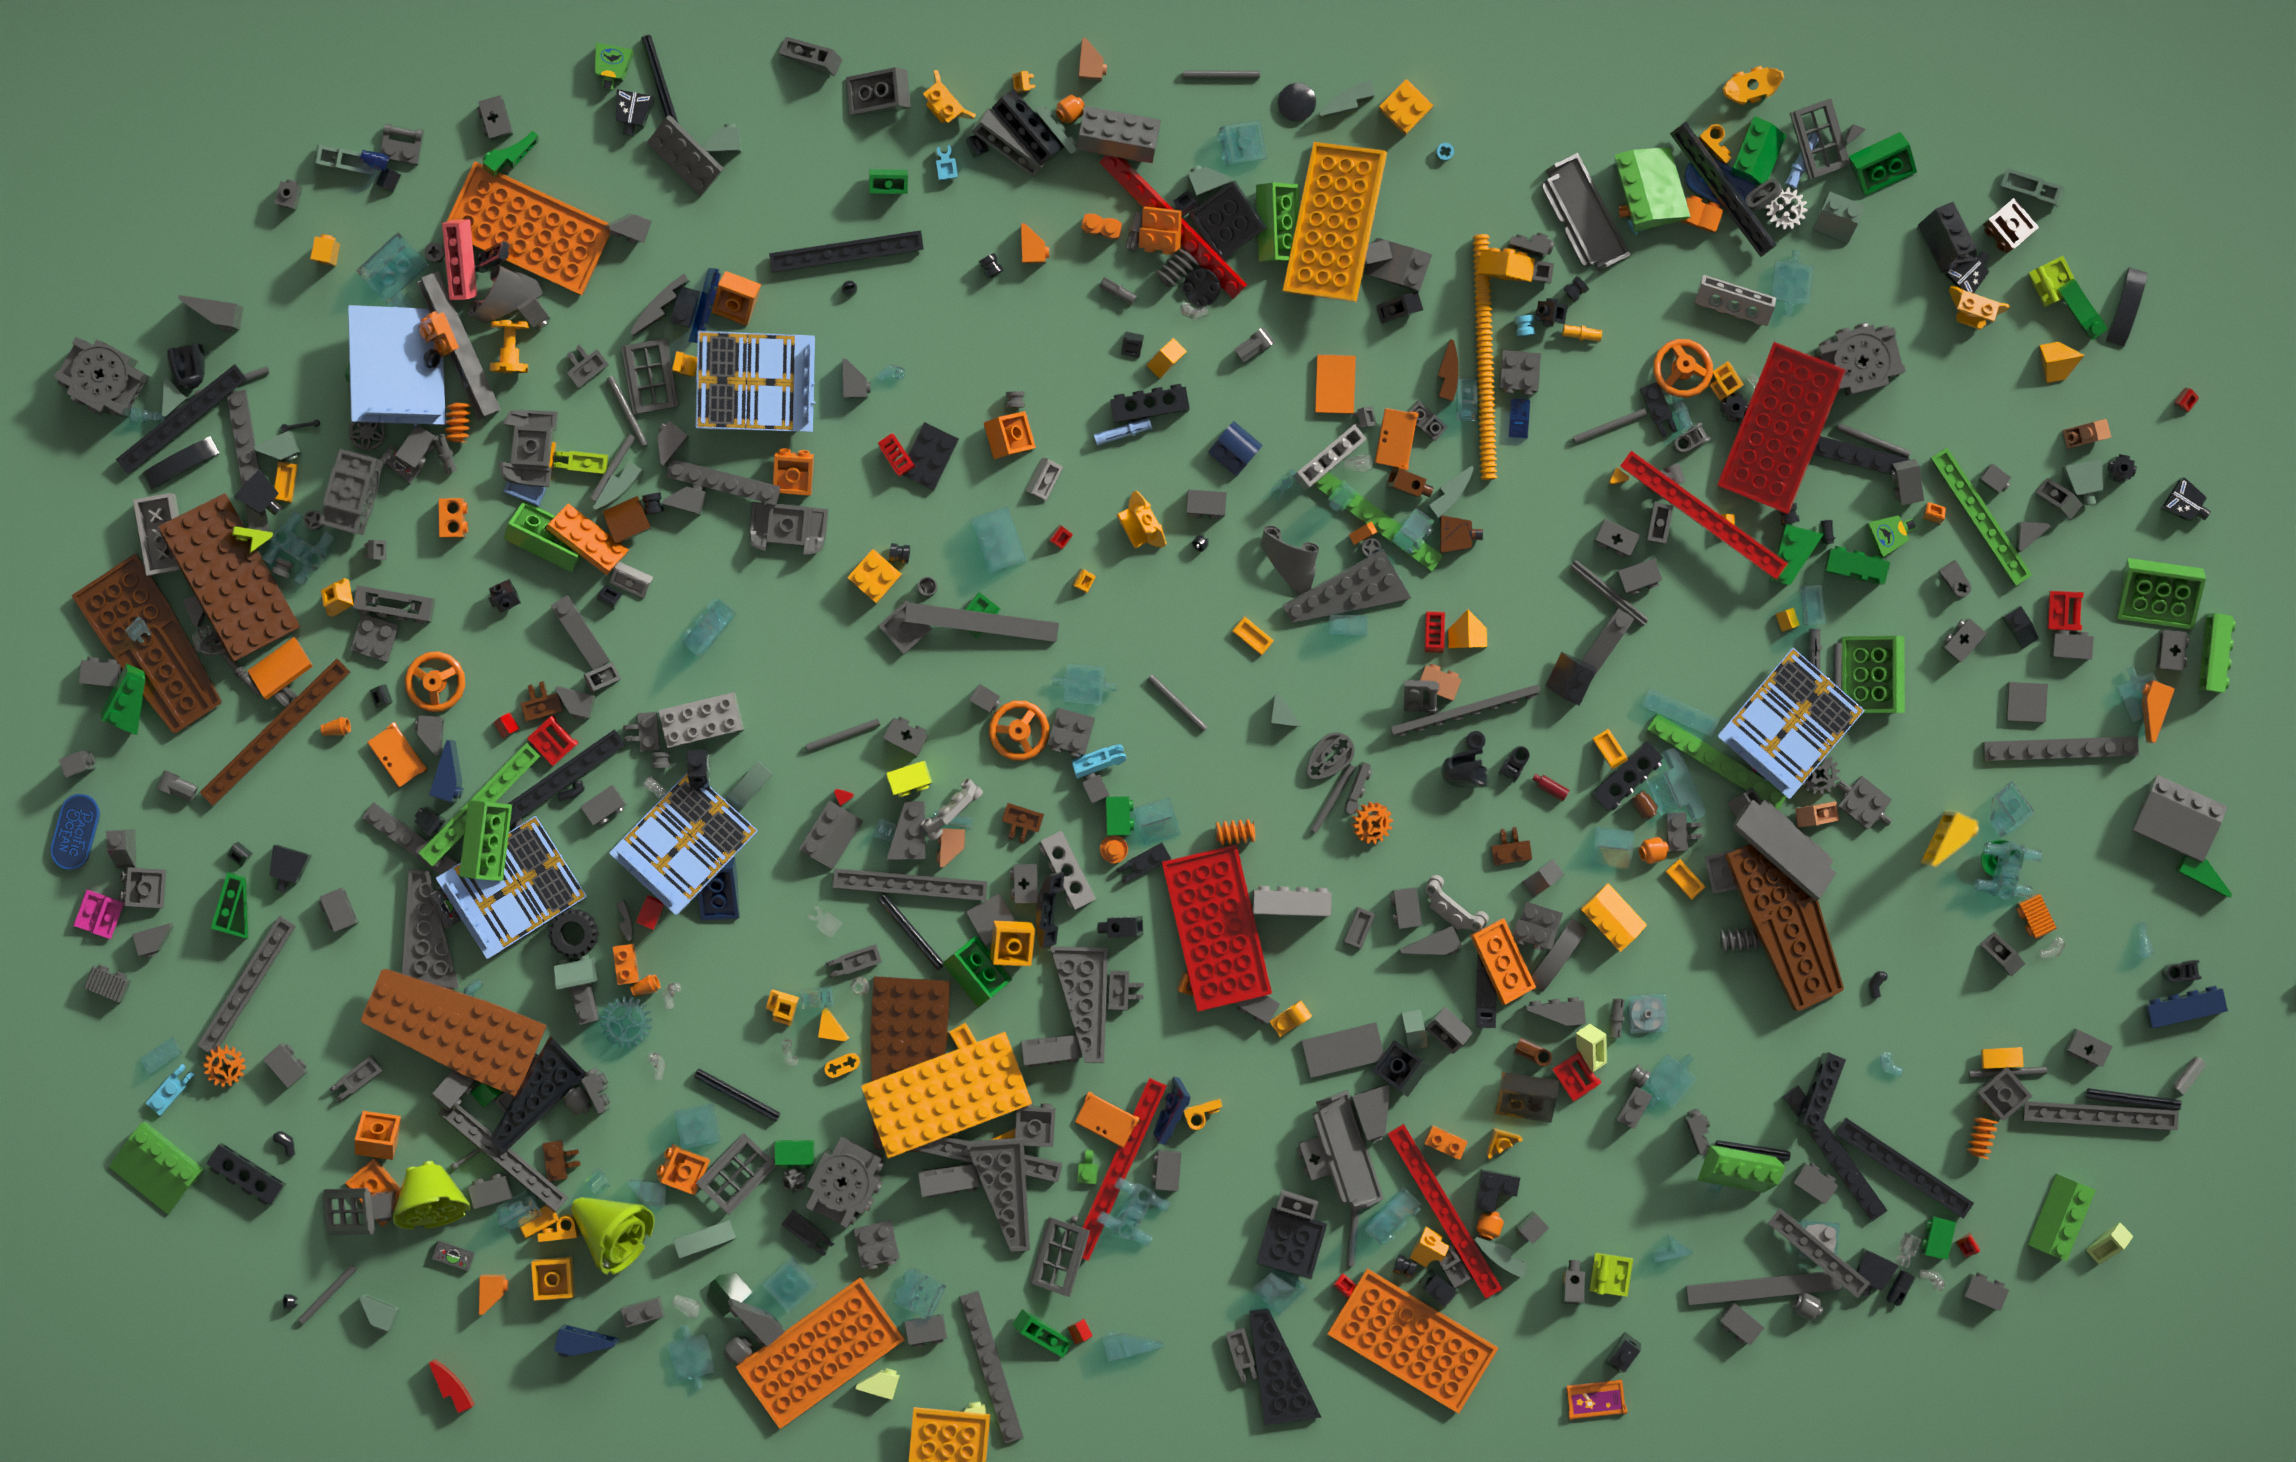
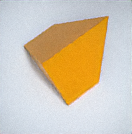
[2039,342,2085,383]
[1448,609,1487,648]
[1486,1128,1523,1159]

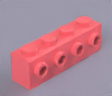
[442,220,478,300]

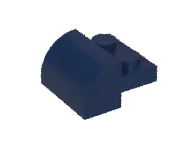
[1208,421,1263,477]

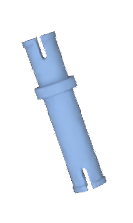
[1785,132,1819,188]
[1094,417,1152,446]

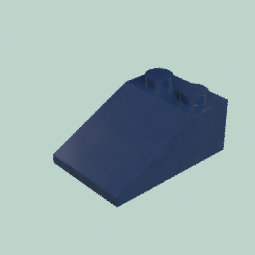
[429,740,464,802]
[698,857,740,921]
[554,1324,620,1358]

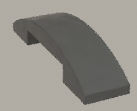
[1531,918,1588,992]

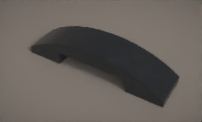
[2106,267,2148,346]
[143,437,220,490]
[1036,872,1065,948]
[1476,951,1496,1028]

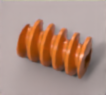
[445,403,471,443]
[1215,819,1256,845]
[1966,1117,1999,1159]

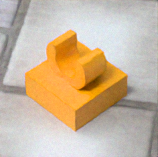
[1012,71,1035,93]

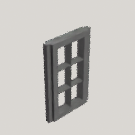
[1789,98,1851,179]
[621,338,679,414]
[696,1133,776,1214]
[323,1188,375,1235]
[1029,1217,1090,1297]

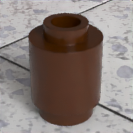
[1631,790,1658,820]

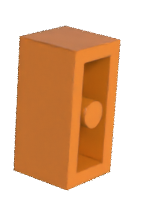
[1348,521,1377,545]

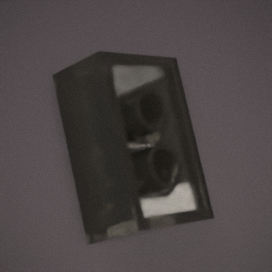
[1495,1072,1559,1123]

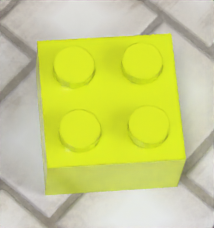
[887,761,932,797]

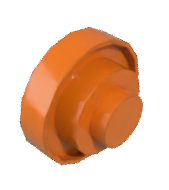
[1100,835,1128,863]

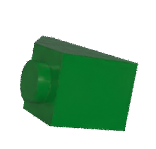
[2176,855,2232,898]
[1012,1309,1073,1358]

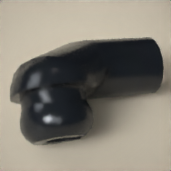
[273,1131,295,1156]

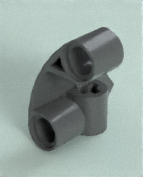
[468,265,543,323]
[1260,526,1319,595]

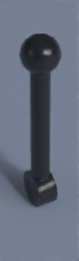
[281,419,321,432]

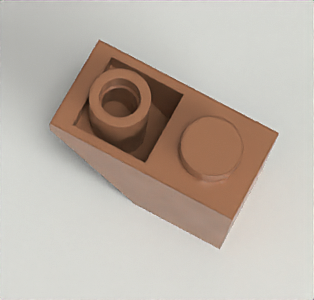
[2063,419,2111,449]
[937,828,965,867]

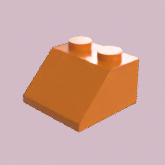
[711,271,761,326]
[983,411,1036,459]
[355,1111,401,1160]

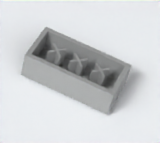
[133,493,181,576]
[658,692,744,748]
[1253,886,1332,916]

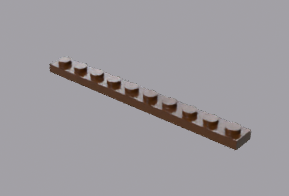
[200,658,351,806]

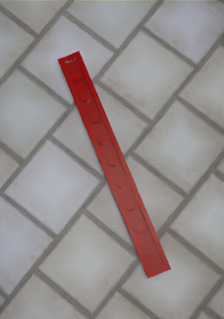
[1099,155,1247,299]
[1620,451,1788,580]
[1073,1077,1167,1261]
[1387,1123,1502,1298]

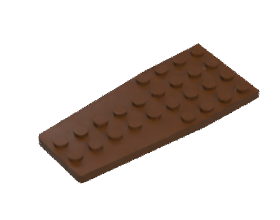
[71,553,222,733]
[1724,843,1844,1011]
[871,976,951,1153]

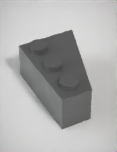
[887,801,926,860]
[1022,1034,1082,1067]
[919,1163,981,1198]

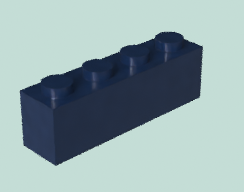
[2144,985,2228,1028]

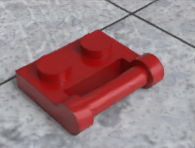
[2047,591,2084,631]
[527,715,579,766]
[1552,1051,1602,1102]

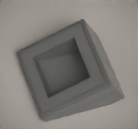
[1844,124,1866,145]

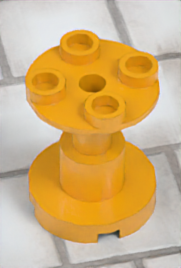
[490,320,529,373]

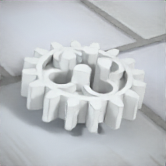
[1765,188,1808,230]

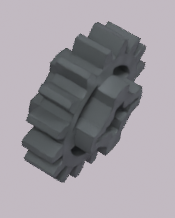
[1802,757,1840,795]

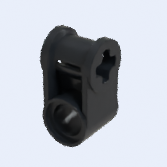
[1498,746,1530,783]
[2162,960,2202,982]

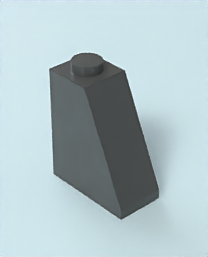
[106,829,136,868]
[1352,1083,1390,1142]

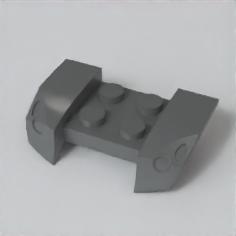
[499,410,558,487]
[749,502,829,555]

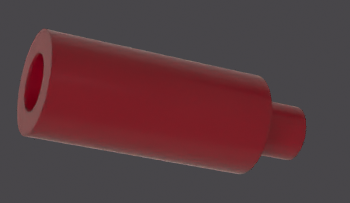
[1532,773,1570,802]

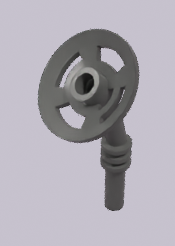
[200,632,261,696]

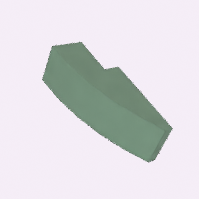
[1319,80,1375,118]
[313,144,377,175]
[2001,168,2065,207]
[593,462,644,510]
[1429,466,1474,518]
[725,761,773,813]
[673,1220,736,1258]
[1474,1235,1528,1278]

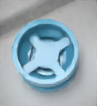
[1514,315,1535,337]

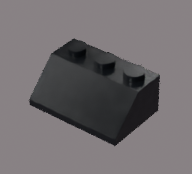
[1918,202,1977,273]

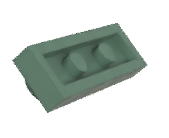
[1035,105,1078,157]

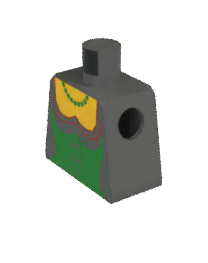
[1562,1260,1585,1304]

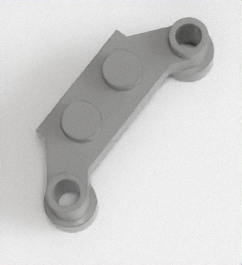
[921,778,983,841]
[1426,875,1489,932]

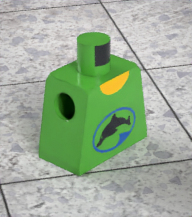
[595,43,634,90]
[1866,515,1916,557]

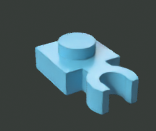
[936,145,958,181]

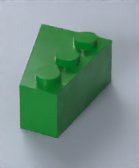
[101,664,145,735]

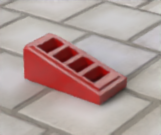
[877,433,915,477]
[1425,611,1445,653]

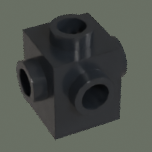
[1535,298,1568,327]
[1720,394,1748,422]
[2107,454,2136,483]
[488,579,521,613]

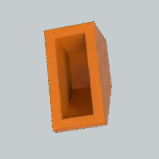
[1021,223,1049,264]
[479,1274,508,1315]

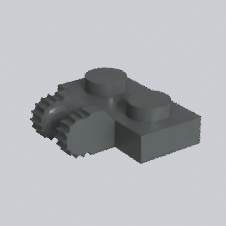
[567,344,609,388]
[623,712,660,751]
[1666,812,1703,851]
[1108,971,1144,1010]

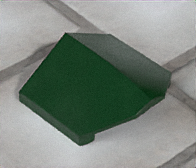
[707,1272,753,1317]

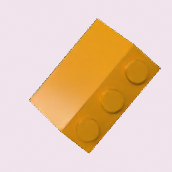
[1580,883,1647,952]

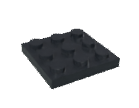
[1189,181,1267,260]
[1256,1207,1327,1280]

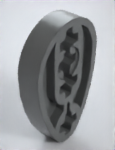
[1307,732,1355,779]

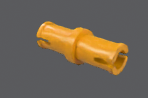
[1562,324,1602,342]

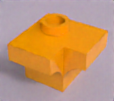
[1710,361,1744,401]
[321,578,354,617]
[766,989,799,1026]
[1410,1227,1449,1267]

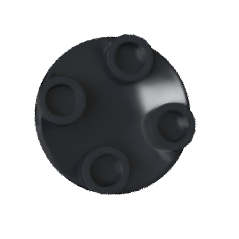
[1278,83,1316,121]
[1182,268,1221,307]

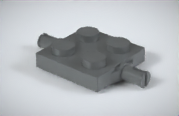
[1837,776,1892,830]

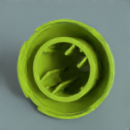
[571,1197,655,1274]

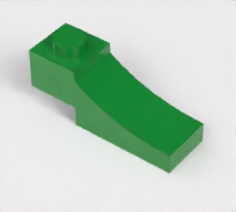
[483,131,539,178]
[2057,278,2108,340]

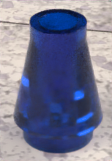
[359,150,389,171]

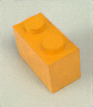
[310,234,340,266]

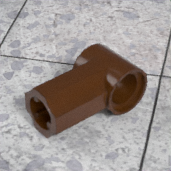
[1514,1038,1552,1066]

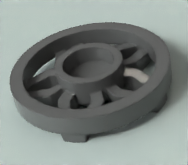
[349,422,386,450]

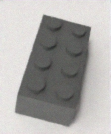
[1077,106,1161,164]

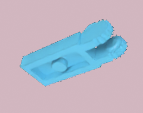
[1071,744,1127,779]
[146,1064,195,1116]

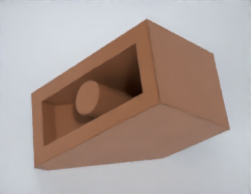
[1079,38,1107,80]
[1795,801,1839,827]

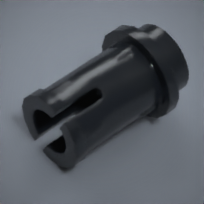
[1820,520,1836,544]

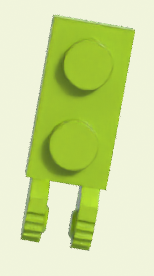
[553,451,609,474]

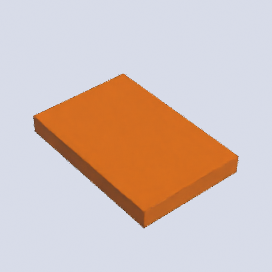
[1315,355,1356,414]
[248,637,313,700]
[345,1158,401,1226]

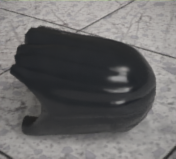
[167,344,205,390]
[1441,748,1488,787]

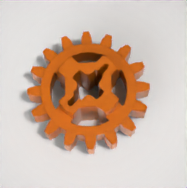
[1351,802,1393,844]
[203,1045,246,1087]

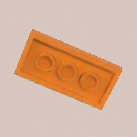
[546,503,629,575]
[1470,918,1536,1005]

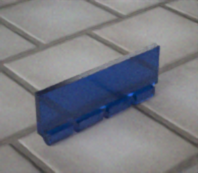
[688,268,721,343]

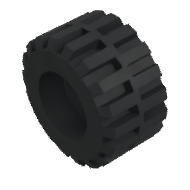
[548,909,599,958]

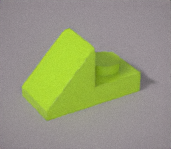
[232,526,273,554]

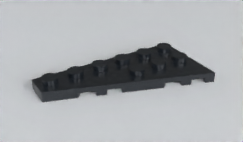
[489,1036,586,1154]
[1249,1308,1322,1425]

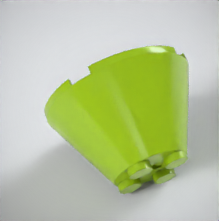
[393,1161,470,1229]

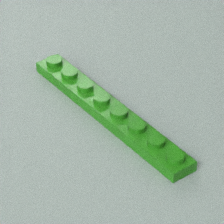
[1930,447,2032,586]
[1313,472,1443,571]
[1647,713,1786,810]
[419,743,540,866]

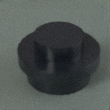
[423,349,441,368]
[1466,731,1486,750]

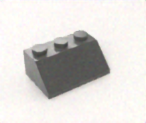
[799,800,863,869]

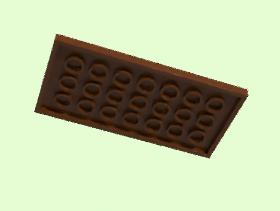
[157,493,301,662]

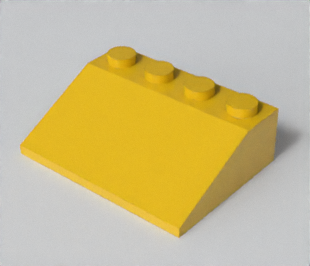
[1920,811,1979,867]

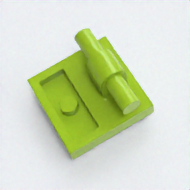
[2027,256,2075,307]
[1589,1252,1633,1297]

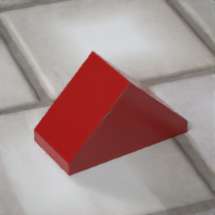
[636,895,664,930]

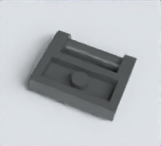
[380,124,424,165]
[1404,680,1439,715]

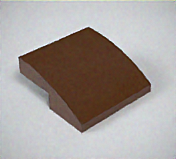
[603,496,651,545]

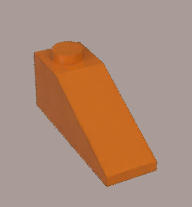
[2141,680,2175,743]

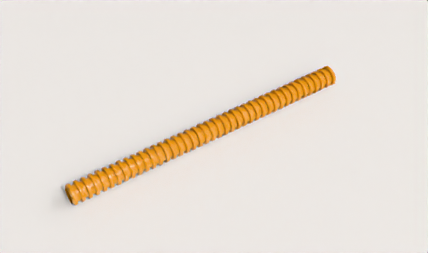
[1472,234,1497,480]

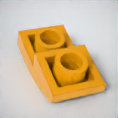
[1981,1047,2023,1069]

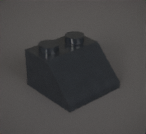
[1545,651,1596,706]
[1372,1040,1430,1097]

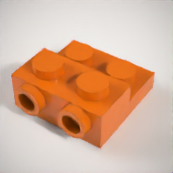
[1139,206,1181,255]
[419,312,459,358]
[773,448,814,495]
[656,1144,710,1195]

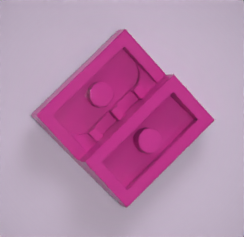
[73,889,123,939]

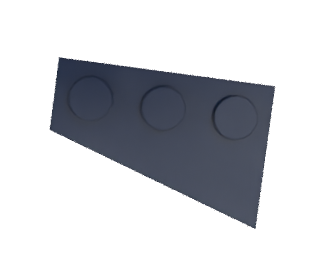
[1153,1076,1191,1145]

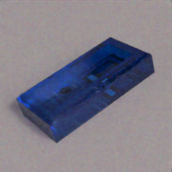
[1508,399,1530,438]

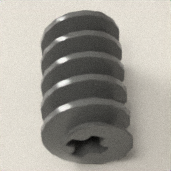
[1156,249,1198,291]
[1720,928,1761,953]

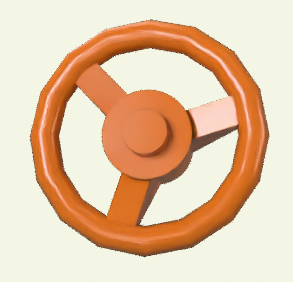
[1653,339,1713,398]
[405,651,465,712]
[989,700,1049,761]

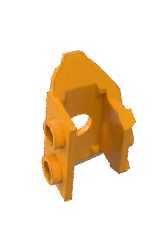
[1722,66,1784,105]
[923,70,976,123]
[1948,285,2009,330]
[1117,491,1167,548]

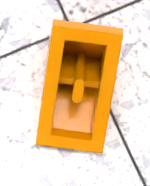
[1146,338,1187,379]
[818,1007,849,1041]

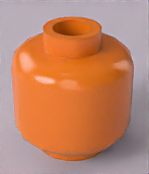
[1055,95,1085,124]
[1639,837,1669,864]
[1476,1211,1504,1241]

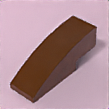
[1437,339,1458,402]

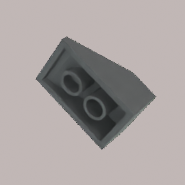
[846,67,911,115]
[1364,238,1432,293]
[178,295,243,332]

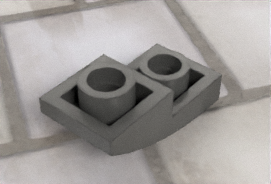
[1407,400,1448,441]

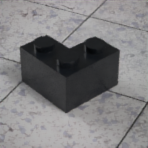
[1474,1169,1520,1212]

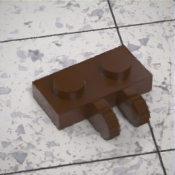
[521,681,563,722]
[1002,803,1044,844]
[1491,827,1532,865]
[543,1140,581,1181]

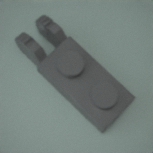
[1344,762,1372,815]
[826,944,882,978]
[330,1055,383,1102]
[1226,1327,1258,1384]

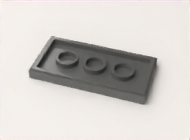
[1302,1022,1384,1078]

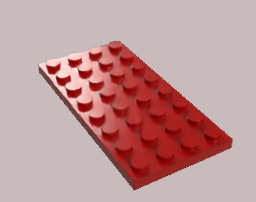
[1717,342,1846,514]
[1162,844,1272,1012]

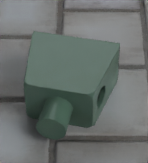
[2062,459,2103,506]

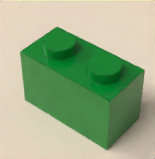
[869,169,908,194]
[1106,796,1134,835]
[775,1140,815,1168]
[1921,1216,1956,1260]

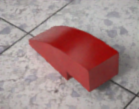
[429,1359,475,1413]

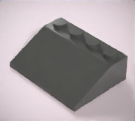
[2132,775,2228,863]

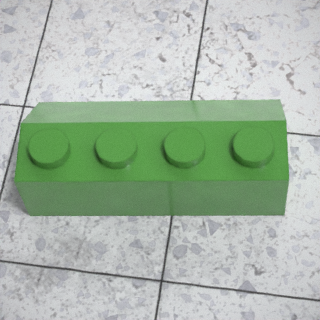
[1256,182,1300,262]
[503,501,582,572]
[2198,613,2236,693]
[459,800,512,881]
[1697,1145,1785,1193]
[2027,1174,2096,1261]

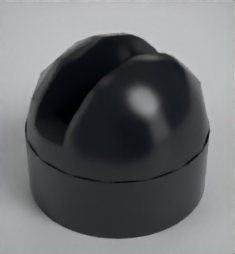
[842,280,858,296]
[1192,535,1209,552]
[283,1294,298,1310]

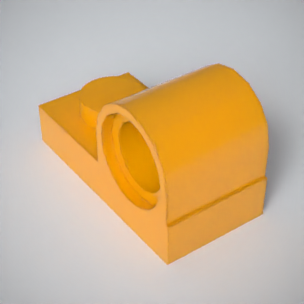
[1698,124,1731,164]
[672,351,697,377]
[1270,1000,1312,1037]
[1184,1098,1222,1130]
[538,1215,579,1242]

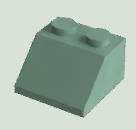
[1812,192,1865,244]
[554,955,599,990]

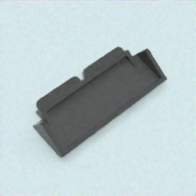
[1541,153,1631,272]
[1733,799,1836,901]
[1312,1090,1384,1211]

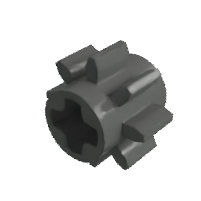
[782,1168,806,1193]

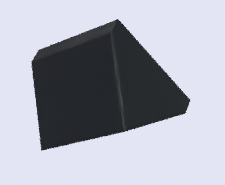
[966,135,989,158]
[376,167,401,192]
[597,585,622,609]
[370,684,392,708]
[227,842,253,866]

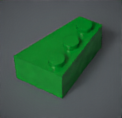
[1769,524,1823,586]
[1824,546,1890,585]
[211,872,249,939]

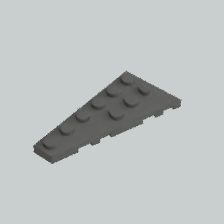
[1283,549,1411,623]
[402,869,459,988]
[1050,946,1108,1064]
[965,1138,1030,1252]

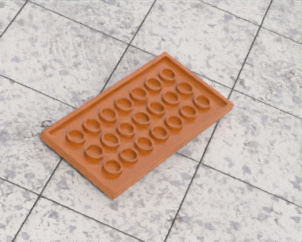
[442,161,610,296]
[1327,1268,1499,1414]
[736,1277,905,1429]

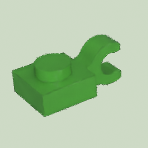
[1077,1150,1098,1184]

